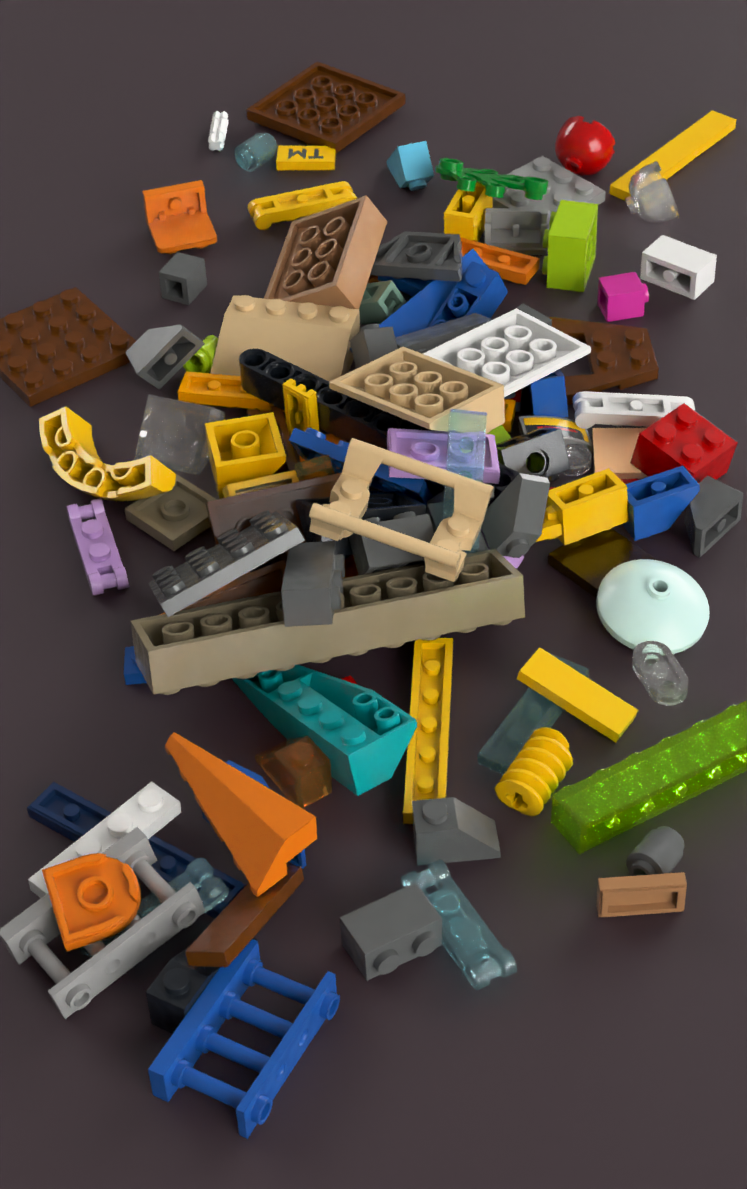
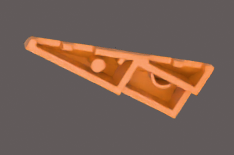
[165,732,317,898]

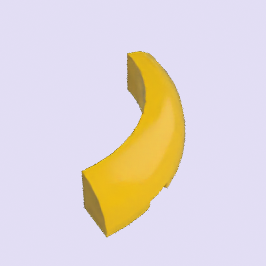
[39,406,176,501]

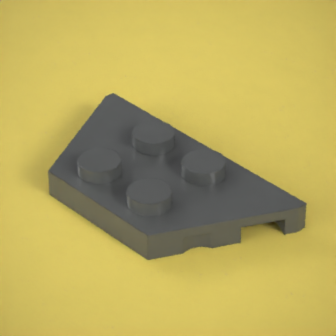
[370,231,462,282]

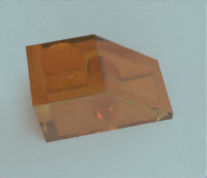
[255,736,332,808]

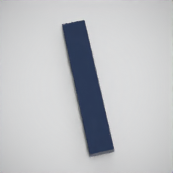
[27,782,246,919]

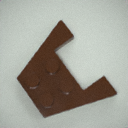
[548,317,659,406]

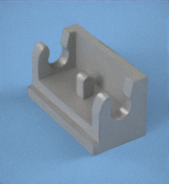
[485,208,548,255]

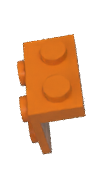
[142,180,217,254]

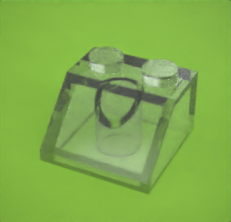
[134,394,225,476]

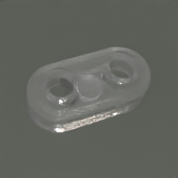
[632,641,689,706]

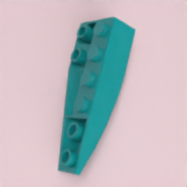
[232,665,417,796]

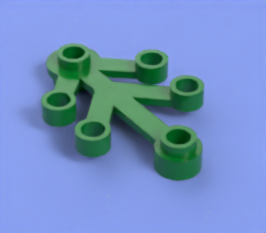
[435,158,549,200]

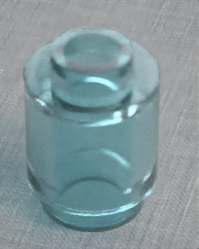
[235,133,277,172]

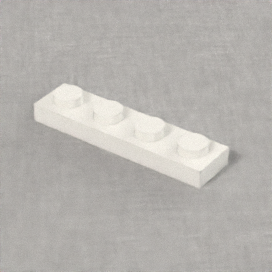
[28,781,182,898]

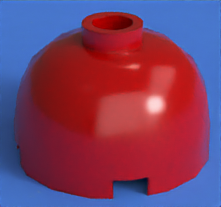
[555,116,615,176]

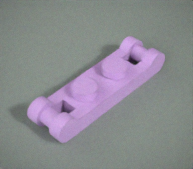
[66,498,129,596]

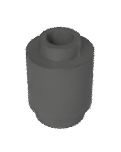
[626,826,685,876]

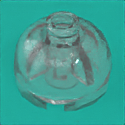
[625,161,680,224]

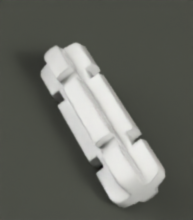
[208,111,229,151]

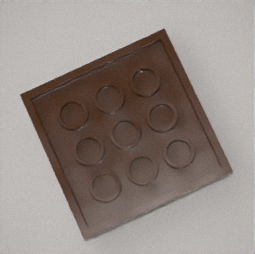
[246,61,406,153]
[0,287,136,407]

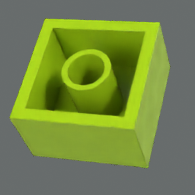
[542,200,598,292]

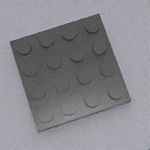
[148,510,305,617]

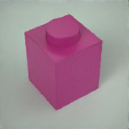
[597,272,649,322]

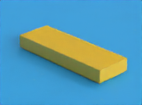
[517,647,639,743]

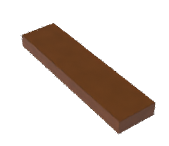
[185,866,304,967]

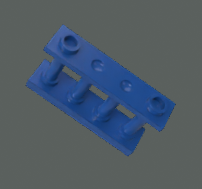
[148,939,340,1139]

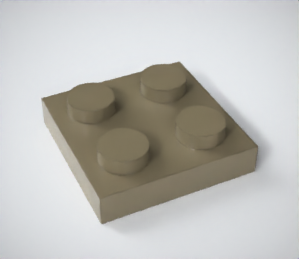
[125,474,217,551]

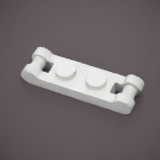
[573,391,695,429]

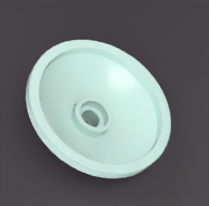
[596,559,709,655]

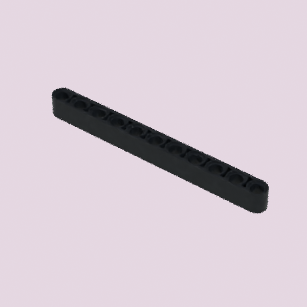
[239,348,519,508]

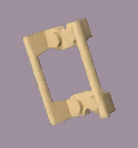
[309,438,494,582]

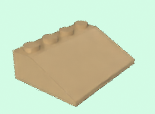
[210,295,360,382]
[329,347,505,434]

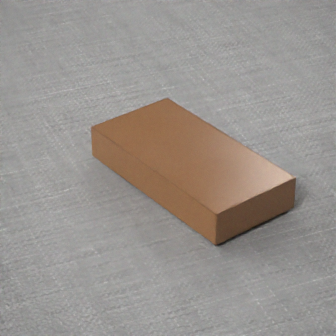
[596,872,687,917]

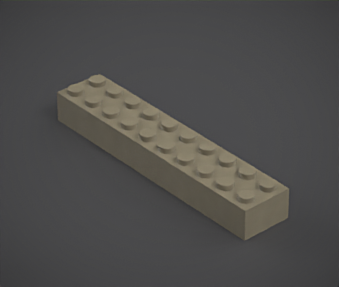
[131,549,525,695]

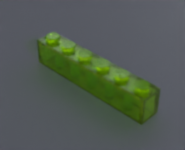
[551,700,747,854]

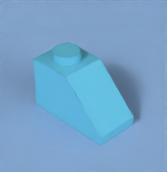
[386,141,434,191]

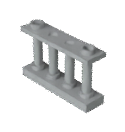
[0,827,206,1019]

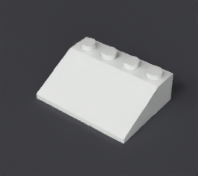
[423,308,591,397]

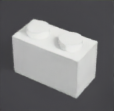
[640,235,717,300]

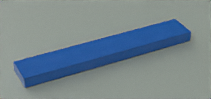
[350,249,488,352]

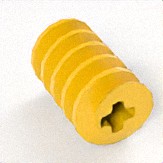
[494,727,573,816]

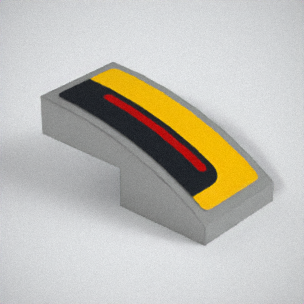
[518,416,593,455]

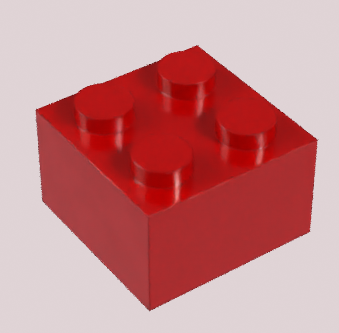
[630,403,738,483]

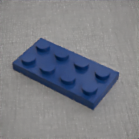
[289,427,434,506]

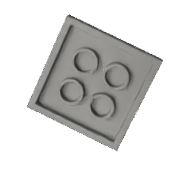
[493,156,605,229]

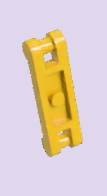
[247,181,357,230]

